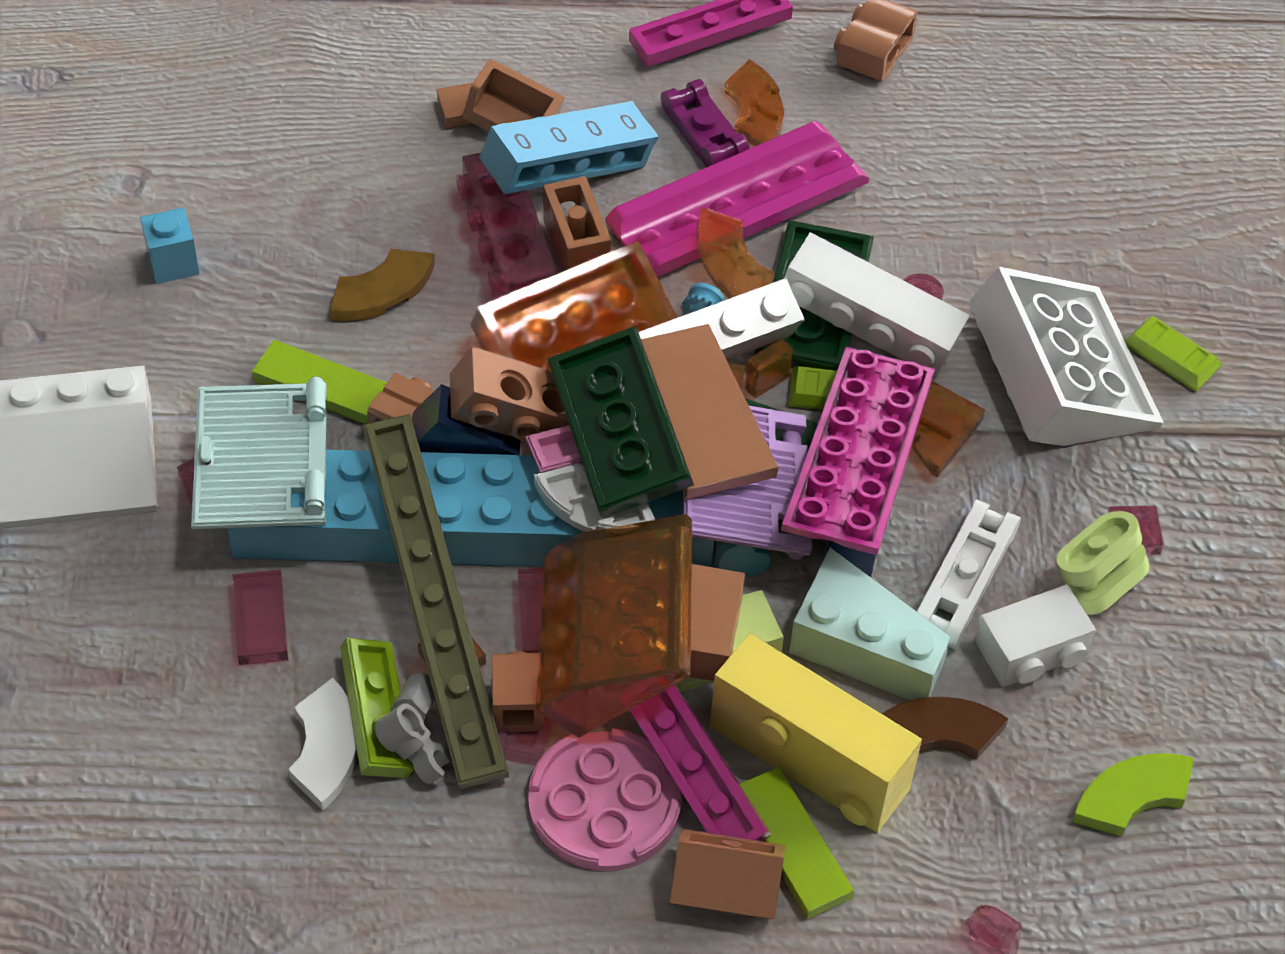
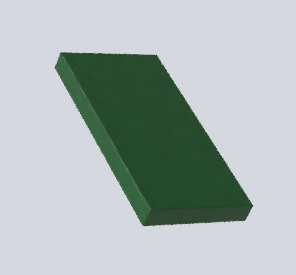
[754,220,874,371]
[547,326,694,519]

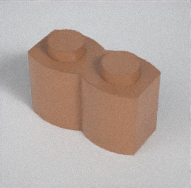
[834,0,918,81]

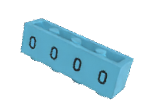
[479,101,658,194]

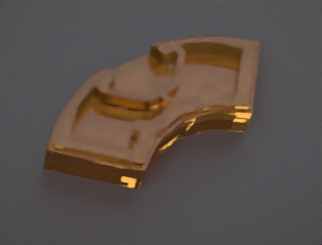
[724,59,784,146]
[696,207,775,299]

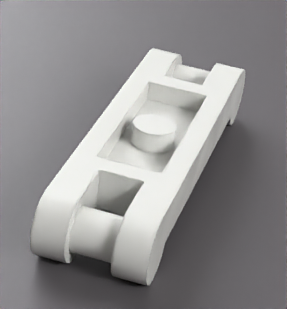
[917,500,1021,650]

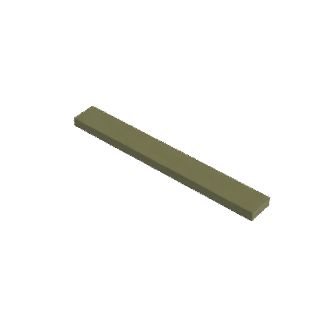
[363,414,509,790]

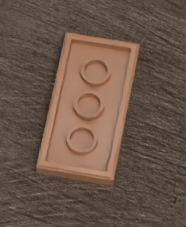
[641,324,779,500]

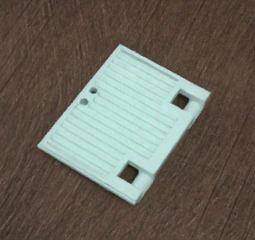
[191,377,327,529]

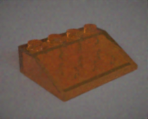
[470,241,678,371]
[536,514,692,738]

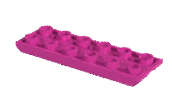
[605,121,869,280]
[781,347,935,556]

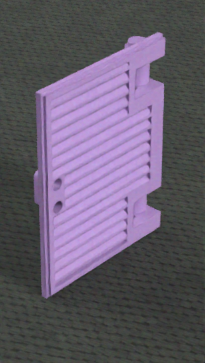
[683,406,812,560]

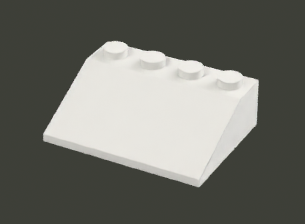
[968,267,1164,446]
[0,365,158,529]

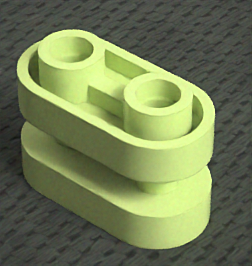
[1056,511,1149,615]

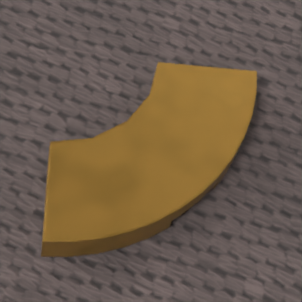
[330,248,435,321]

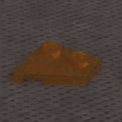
[912,381,986,478]

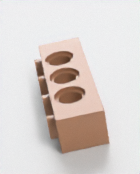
[449,346,569,441]

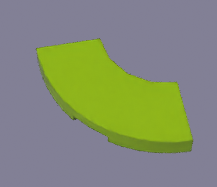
[1072,753,1195,837]

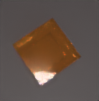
[745,339,793,399]

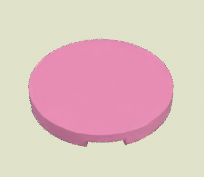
[528,728,682,871]

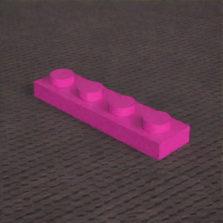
[629,0,793,67]
[618,663,772,841]

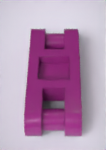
[660,79,750,167]

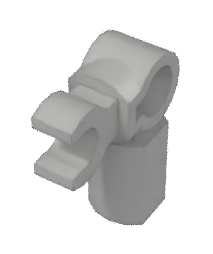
[375,673,451,785]

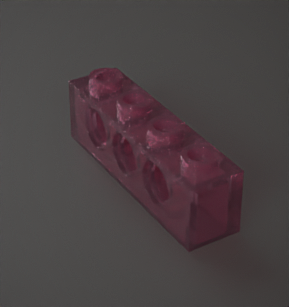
[456,153,557,313]

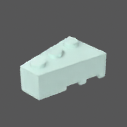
[789,548,951,700]

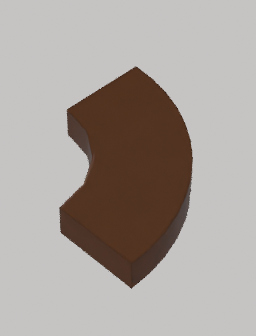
[882,697,1008,760]

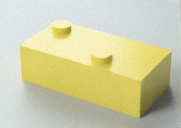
[710,633,922,833]

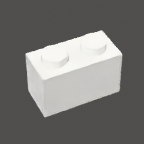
[975,584,1096,688]

